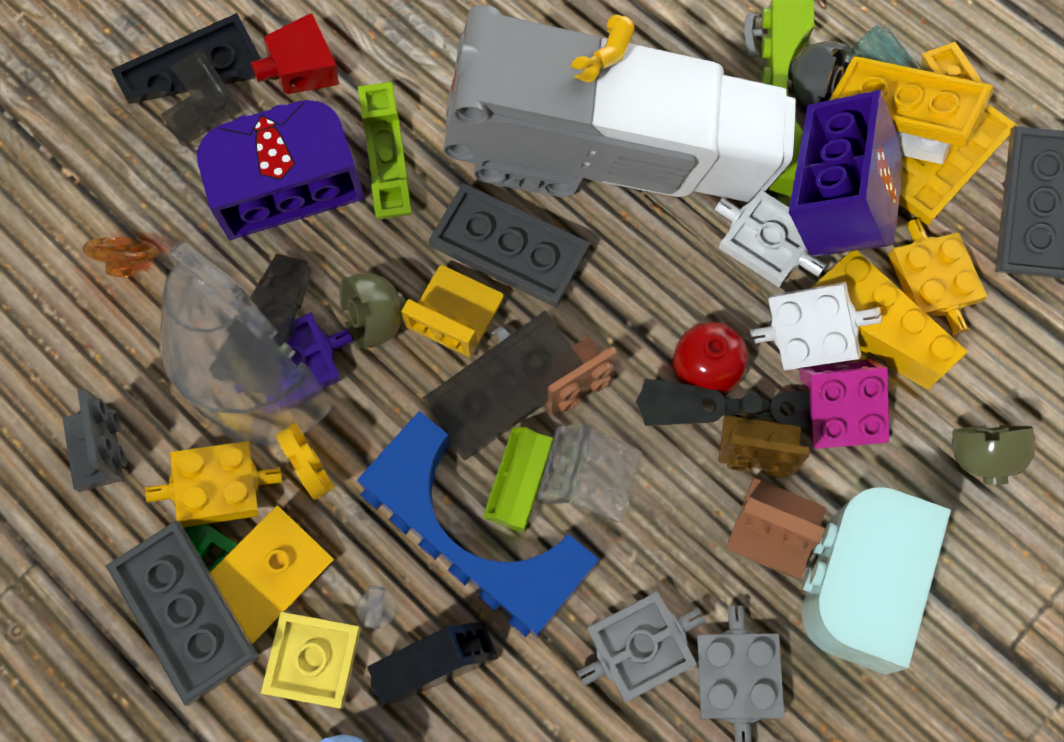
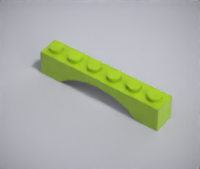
[761,0,814,196]

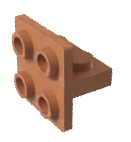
[726,478,826,579]

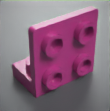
[799,359,889,449]

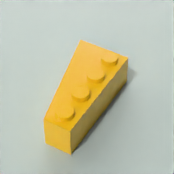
[811,251,968,390]

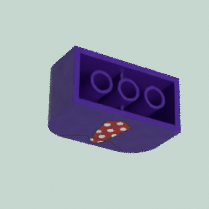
[789,90,902,257]
[197,100,365,241]

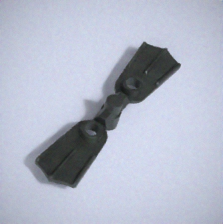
[635,379,811,430]

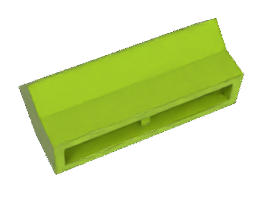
[483,427,553,533]

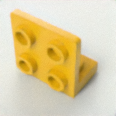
[401,265,504,358]

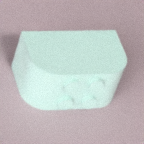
[801,487,951,675]

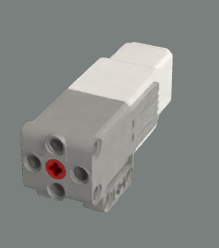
[443,5,796,202]

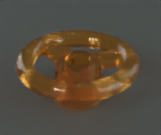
[82,237,159,277]

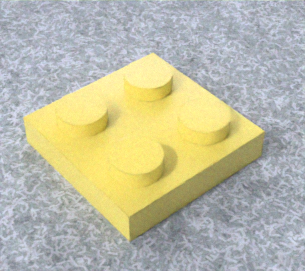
[261,612,361,709]

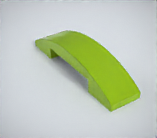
[358,82,412,220]

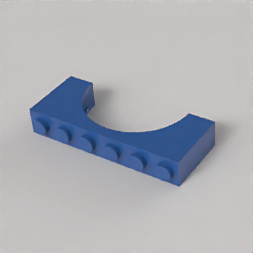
[357,411,599,639]

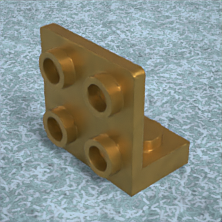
[718,415,810,478]

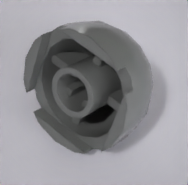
[788,41,852,108]

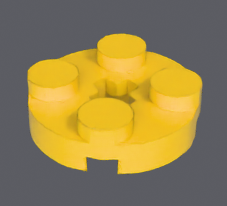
[275,422,335,500]

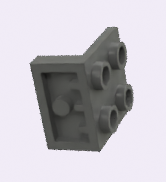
[63,389,127,492]

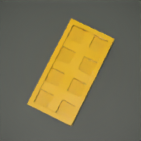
[899,104,1018,226]

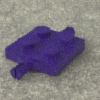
[229,312,353,411]

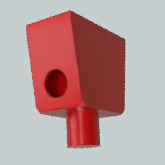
[250,13,339,94]

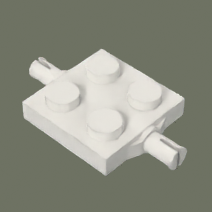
[714,190,827,287]
[750,282,882,370]

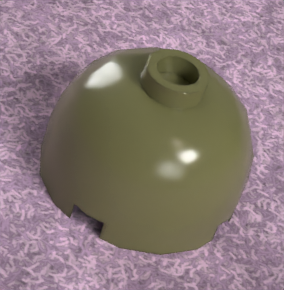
[339,273,406,349]
[952,425,1035,485]

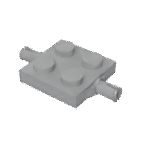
[577,591,706,704]
[697,606,785,742]

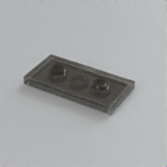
[423,311,583,460]

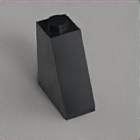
[367,621,499,706]

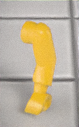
[570,15,635,82]

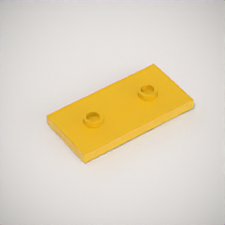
[829,56,994,148]
[210,505,334,644]

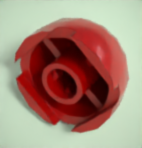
[672,321,748,396]

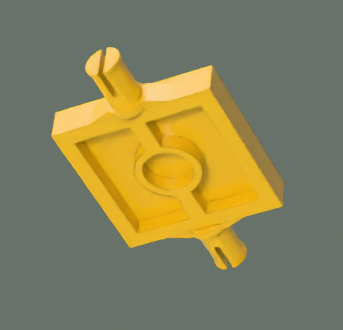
[888,218,988,335]
[145,441,282,528]

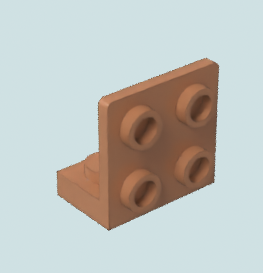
[527,336,618,415]

